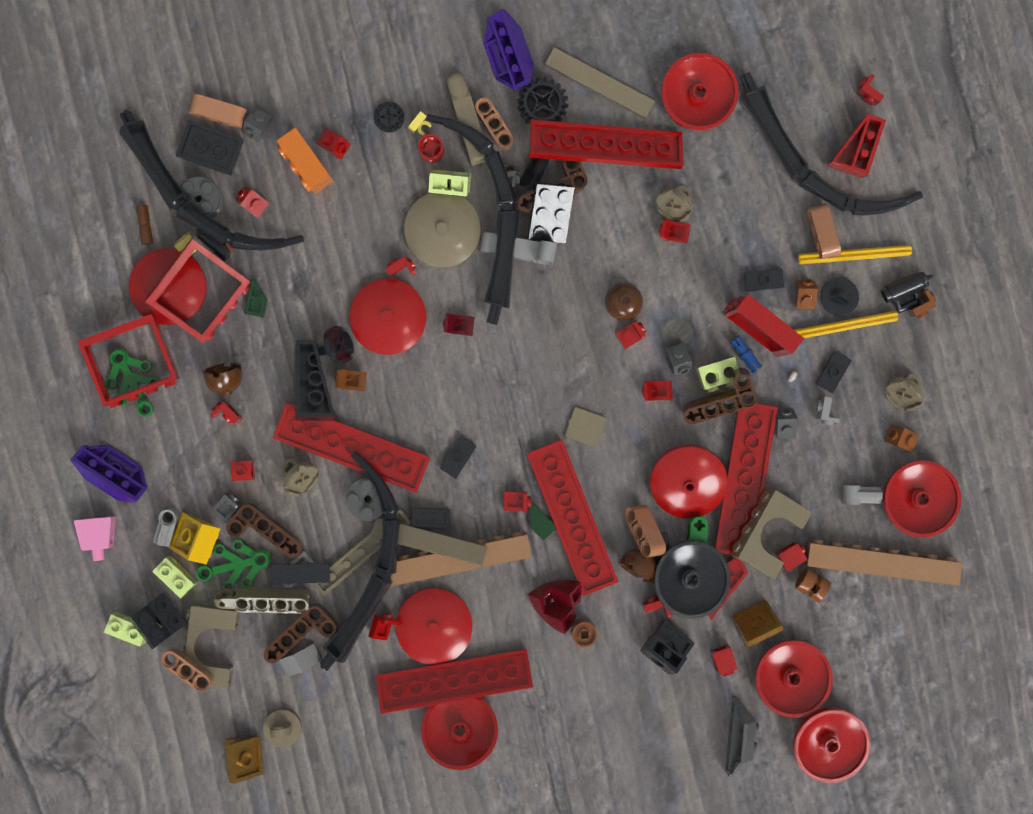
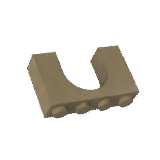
[731,488,812,580]
[181,604,240,689]

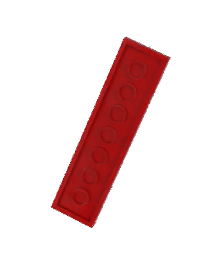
[529,119,683,170]
[273,402,430,493]
[714,404,778,555]
[526,440,619,596]
[375,649,533,715]

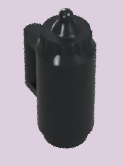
[881,272,933,314]

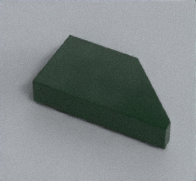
[244,279,268,318]
[530,502,556,541]

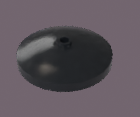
[653,541,730,619]

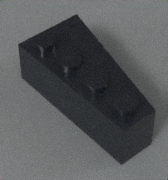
[294,340,336,421]

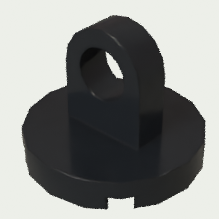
[820,278,859,316]
[317,326,354,364]

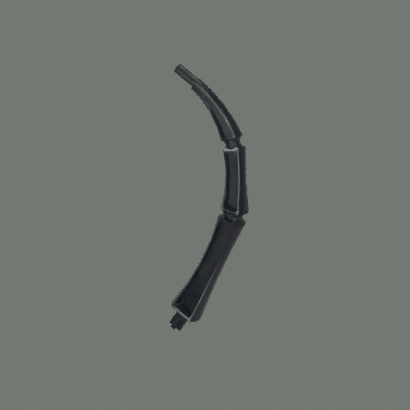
[740,72,923,216]
[119,110,304,251]
[426,114,519,325]
[319,451,400,671]

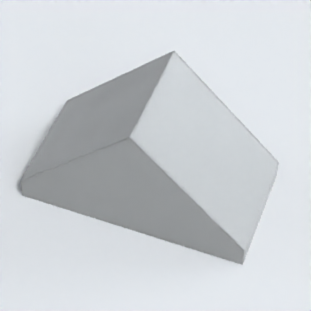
[279,643,322,677]

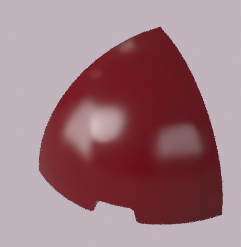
[528,580,582,634]

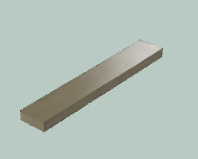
[545,47,655,119]
[313,508,411,596]
[371,518,487,566]

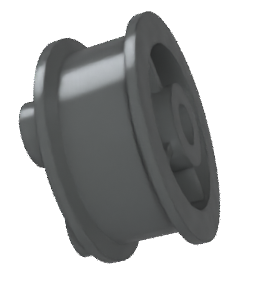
[180,177,223,219]
[346,477,383,521]

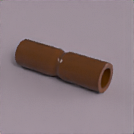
[136,205,153,245]

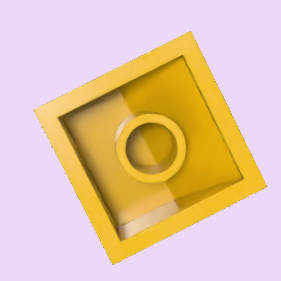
[168,512,221,565]

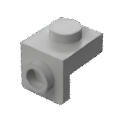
[816,397,840,426]

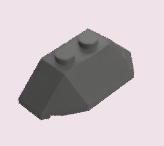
[725,696,759,777]

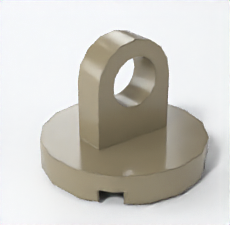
[656,185,693,223]
[885,374,924,411]
[282,459,319,496]
[263,708,302,748]

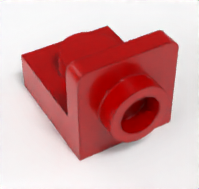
[615,321,646,349]
[210,402,243,424]

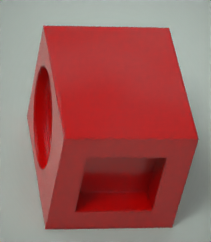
[230,460,255,481]
[775,542,808,571]
[710,644,738,676]

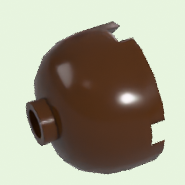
[605,283,643,321]
[202,362,243,396]
[618,549,657,584]

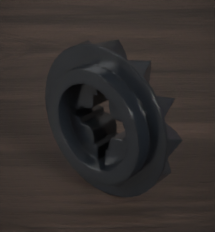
[374,101,404,133]

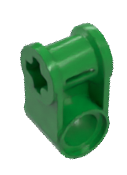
[686,516,708,544]

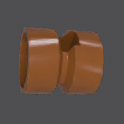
[795,567,831,603]
[571,618,597,647]

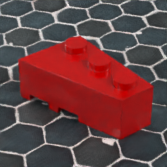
[827,114,886,178]

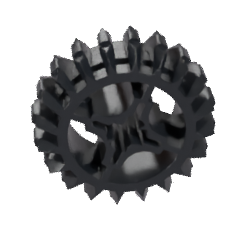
[517,77,569,124]

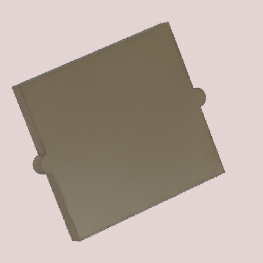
[565,407,606,447]

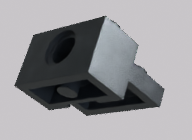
[129,593,187,649]
[640,620,695,675]

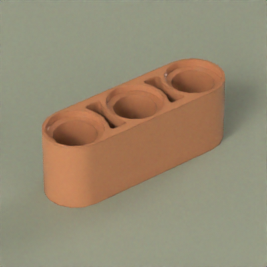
[188,94,247,129]
[475,98,513,151]
[807,203,841,259]
[625,505,666,558]
[161,648,214,692]

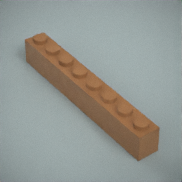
[391,531,532,586]
[804,539,963,586]

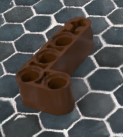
[517,160,588,215]
[683,367,757,424]
[226,503,304,558]
[263,604,338,663]

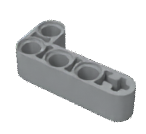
[480,232,557,265]

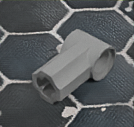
[843,485,882,505]
[153,507,180,547]

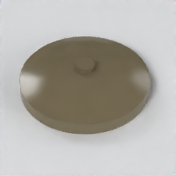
[404,193,481,268]

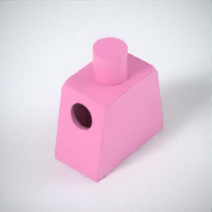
[74,516,116,561]

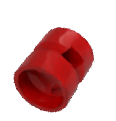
[418,134,444,164]

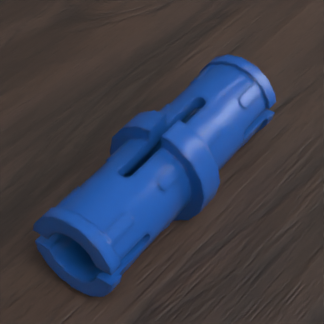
[730,335,762,373]

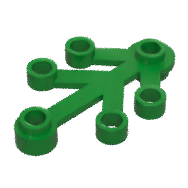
[105,348,160,417]
[196,539,271,589]

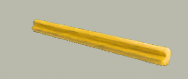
[798,245,912,264]
[795,311,898,338]

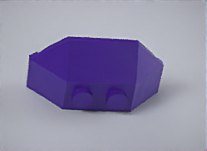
[483,9,534,90]
[70,445,148,503]

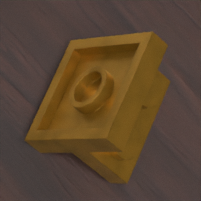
[732,600,784,648]
[224,736,263,784]

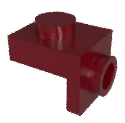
[443,313,475,336]

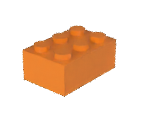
[277,127,334,194]

